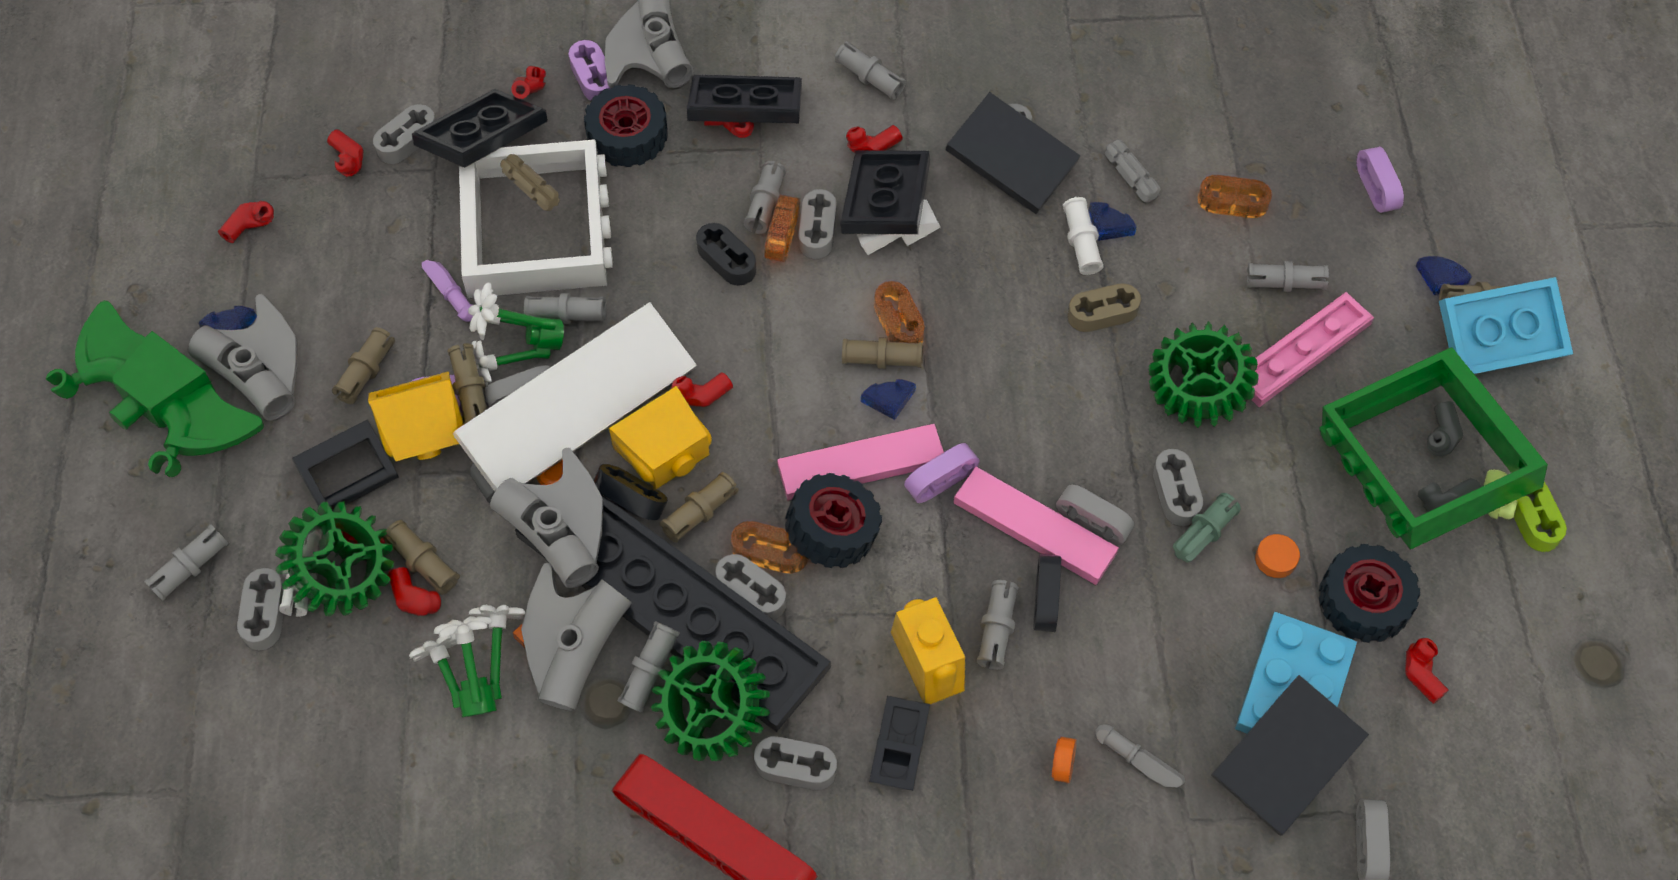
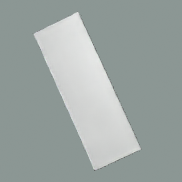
[453,302,697,491]

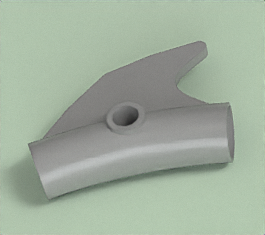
[605,0,694,88]
[188,294,297,421]
[490,448,603,588]
[521,563,632,711]

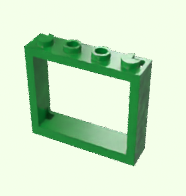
[1319,347,1548,550]

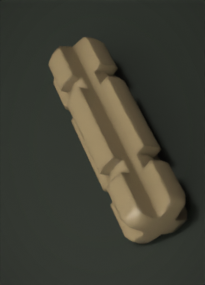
[500,154,560,211]

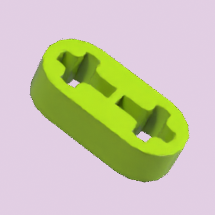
[1514,482,1567,552]

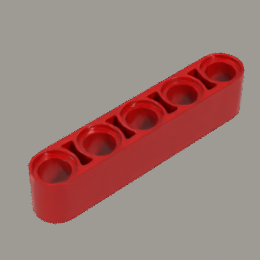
[611,754,818,880]

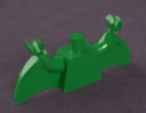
[46,300,264,477]

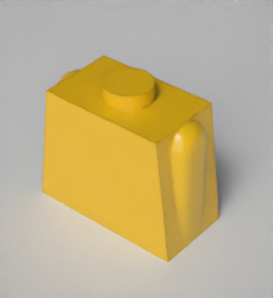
[368,371,464,462]
[609,386,712,489]
[891,597,965,704]

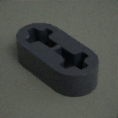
[696,223,756,286]
[593,464,668,520]
[1033,554,1061,632]

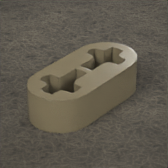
[1067,283,1141,332]

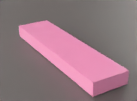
[1232,292,1374,407]
[777,424,944,501]
[954,467,1119,585]

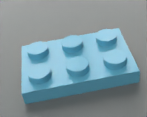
[1439,277,1573,374]
[1235,612,1357,734]

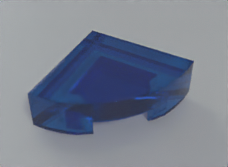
[1089,202,1137,241]
[1416,256,1472,296]
[198,306,257,330]
[861,379,916,420]

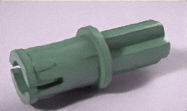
[1173,493,1241,563]

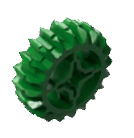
[1148,321,1259,428]
[275,501,394,616]
[650,641,770,762]

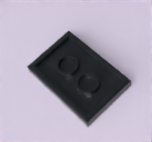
[687,75,802,124]
[412,89,548,168]
[945,92,1080,214]
[840,150,930,234]
[1211,675,1369,836]

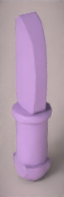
[422,260,473,322]

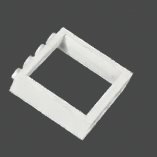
[459,139,613,298]

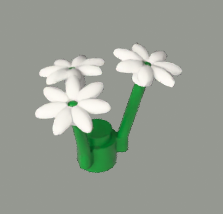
[468,283,564,390]
[409,604,525,718]

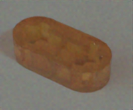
[1197,175,1272,218]
[764,195,800,262]
[874,281,925,343]
[731,521,808,574]

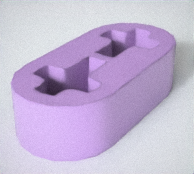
[568,40,610,101]
[1357,147,1404,213]
[904,443,980,503]

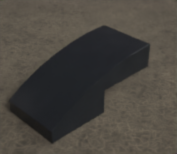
[869,696,930,791]

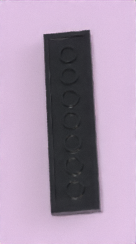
[515,494,831,732]

